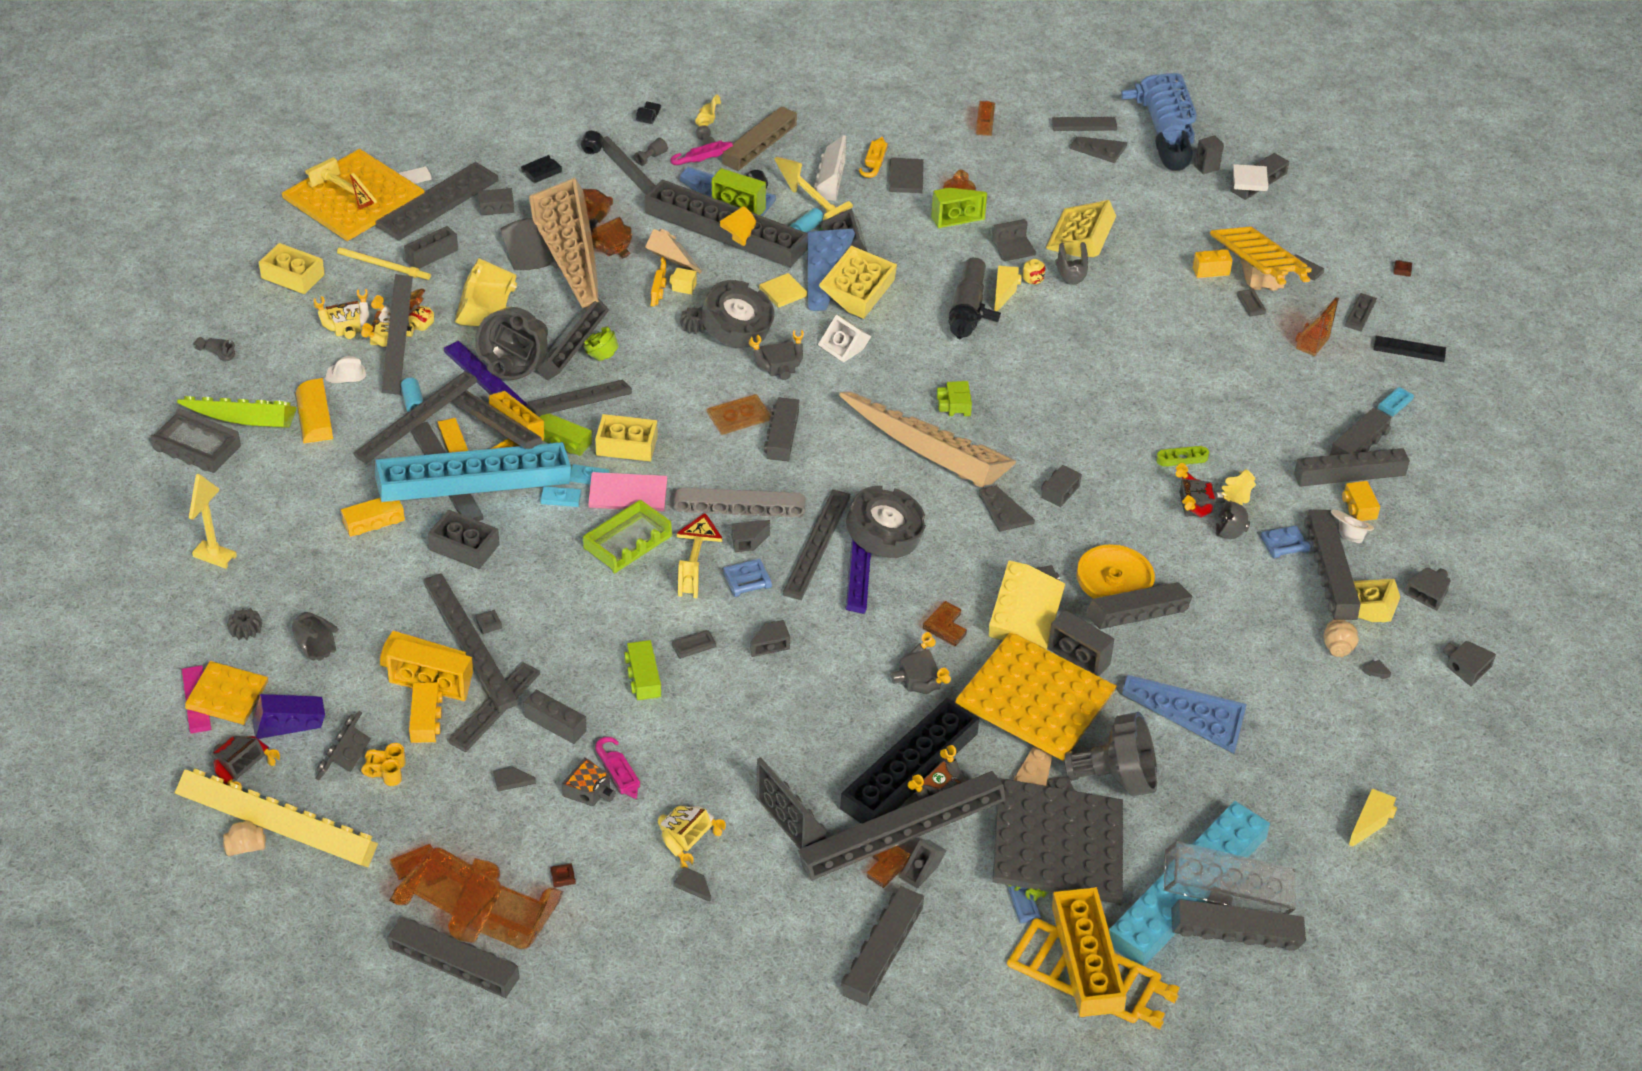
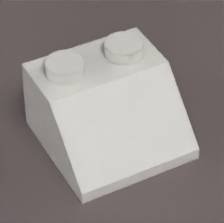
[818,315,871,362]

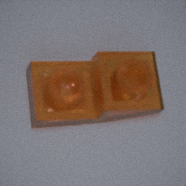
[409,288,426,310]

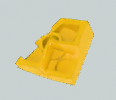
[720,206,756,246]

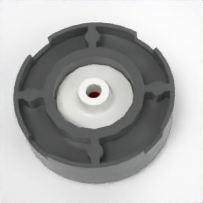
[701,280,775,348]
[846,486,926,558]

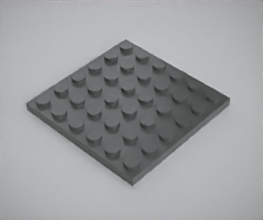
[993,778,1123,904]

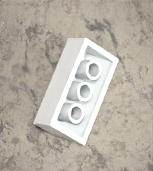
[814,135,846,201]

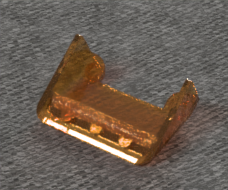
[389,847,502,943]
[454,858,564,949]

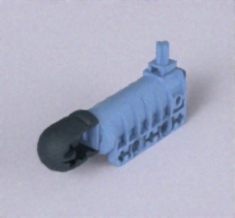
[1121,73,1197,171]

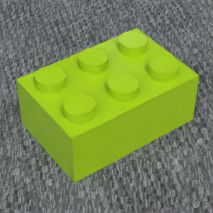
[712,168,766,215]

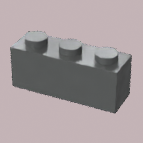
[404,226,458,268]
[524,689,587,744]

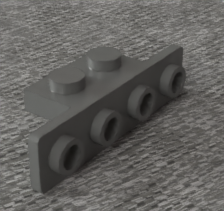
[315,711,371,781]

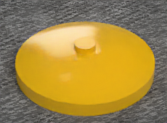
[1076,544,1155,599]

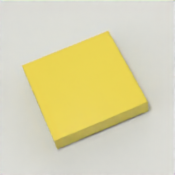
[759,273,807,308]

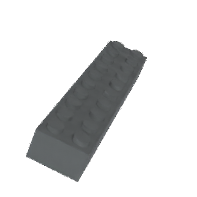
[645,179,808,268]

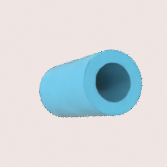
[790,208,824,233]
[401,378,423,412]

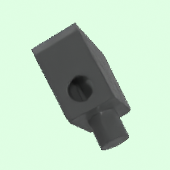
[1405,568,1451,611]
[1443,641,1496,687]

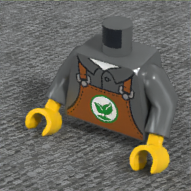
[908,745,965,800]

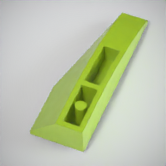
[177,396,297,428]

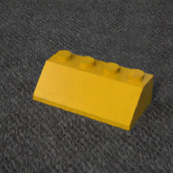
[386,638,473,701]

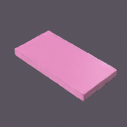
[588,472,667,511]

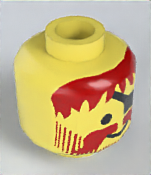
[1022,259,1046,284]
[408,305,434,331]

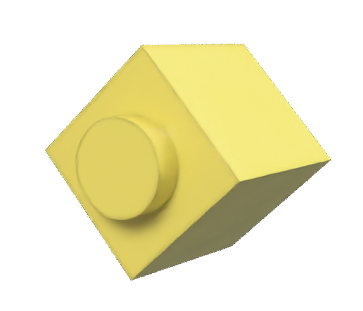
[670,268,697,294]

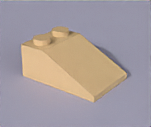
[645,229,702,274]
[1240,257,1285,291]

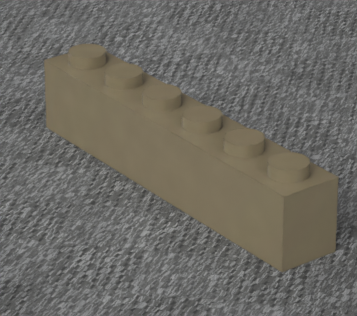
[722,106,797,171]

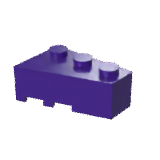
[253,694,325,739]

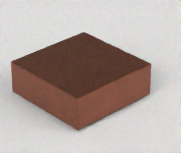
[1393,260,1412,277]
[550,863,576,888]

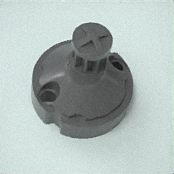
[475,307,548,380]
[1065,712,1158,797]

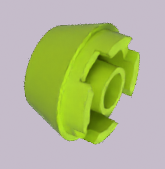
[583,326,619,361]

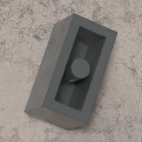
[1194,135,1224,175]
[478,188,515,216]
[1041,465,1082,507]

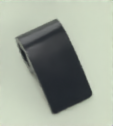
[636,101,661,124]

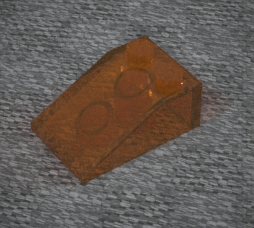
[1295,297,1339,356]

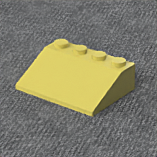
[1046,200,1116,257]
[819,246,897,319]
[989,560,1065,650]

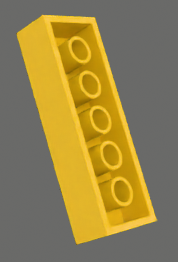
[1052,887,1126,1017]

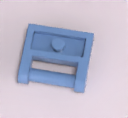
[1261,525,1310,559]
[723,559,772,597]

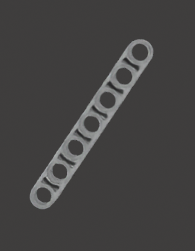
[674,488,806,518]

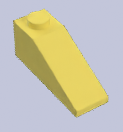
[994,266,1022,311]
[1349,789,1397,846]

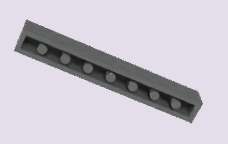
[1304,509,1361,620]

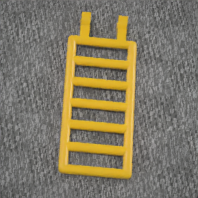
[1210,226,1312,285]
[1007,918,1180,1030]

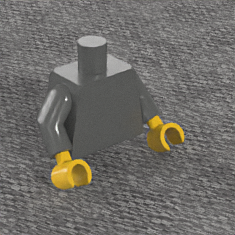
[749,330,804,380]
[891,632,951,694]

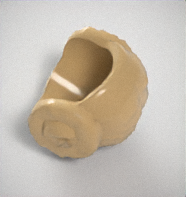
[1323,620,1359,657]
[223,821,266,856]

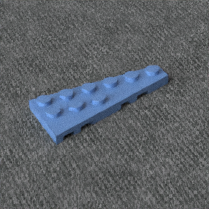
[680,167,776,216]
[808,229,855,311]
[1122,675,1247,754]

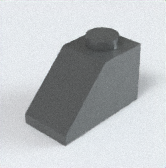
[751,620,790,657]
[900,840,947,888]

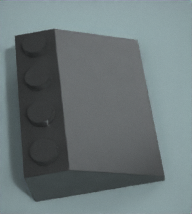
[756,757,827,849]

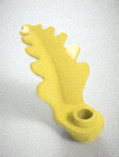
[695,94,721,127]
[1221,469,1256,506]

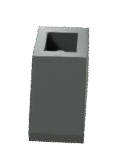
[732,520,770,552]

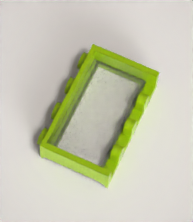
[583,499,672,574]

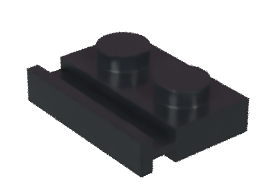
[521,155,562,183]

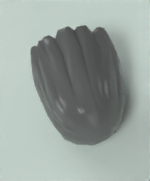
[1055,242,1088,284]
[292,612,339,661]

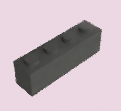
[1230,153,1289,200]
[764,397,800,462]
[1330,408,1391,455]

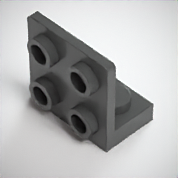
[992,219,1036,261]

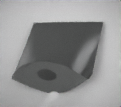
[500,218,554,270]

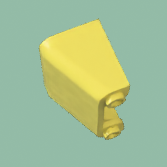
[455,258,517,327]

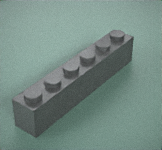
[537,298,609,380]
[1294,448,1410,487]
[1086,582,1193,629]
[841,886,924,1006]
[1171,899,1306,951]
[388,917,519,999]

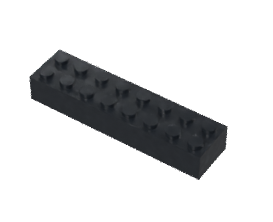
[840,697,979,824]

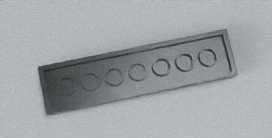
[376,162,499,241]

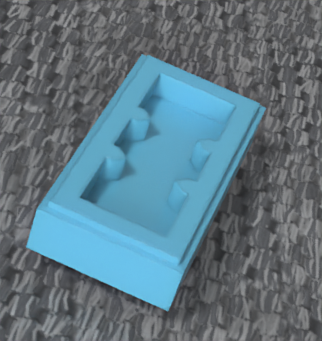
[1378,387,1414,417]
[570,464,610,484]
[541,486,581,507]

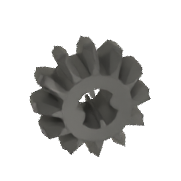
[680,306,706,334]
[227,607,263,640]

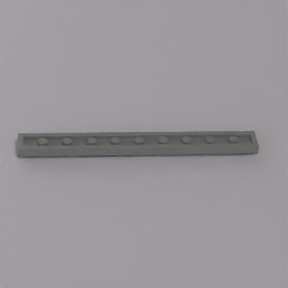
[423,573,518,712]

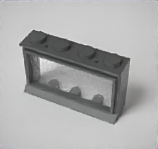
[150,408,241,473]

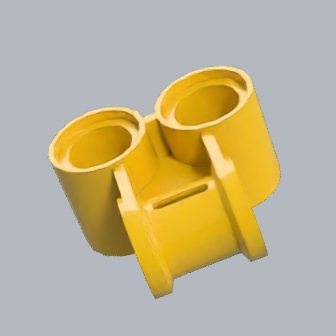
[361,743,406,786]

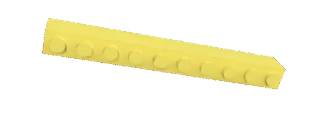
[175,768,378,867]

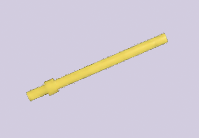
[337,247,431,280]

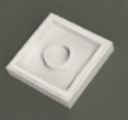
[1233,164,1268,191]

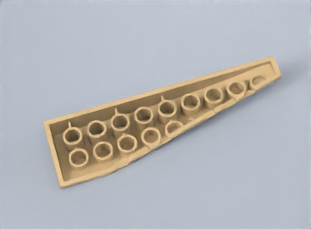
[529,178,599,308]
[839,391,1016,487]

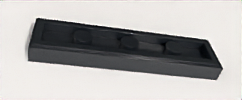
[1374,336,1446,362]

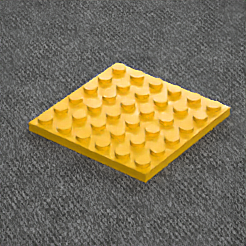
[282,148,425,241]
[955,633,1117,761]

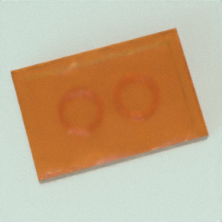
[707,394,771,435]

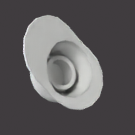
[325,356,366,383]
[1331,510,1374,543]

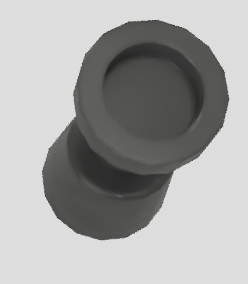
[696,125,716,146]
[634,138,668,166]

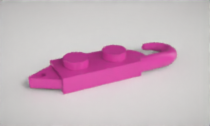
[670,140,733,165]
[595,737,640,799]

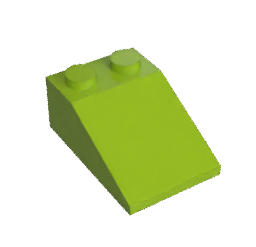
[931,188,987,228]

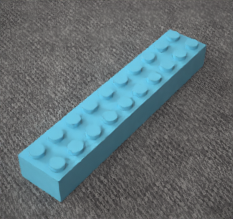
[375,442,571,502]
[1109,801,1270,966]

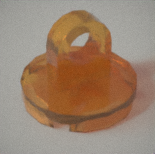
[943,169,976,191]

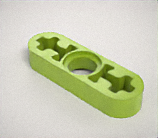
[1156,446,1209,467]

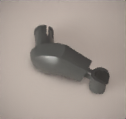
[193,337,235,361]

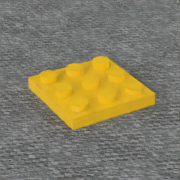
[185,661,268,725]

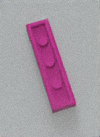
[182,665,211,734]

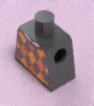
[562,757,616,806]

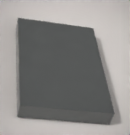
[890,158,924,193]

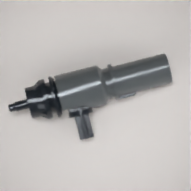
[948,257,1001,339]

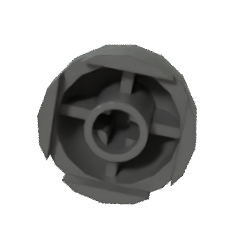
[1216,500,1250,539]

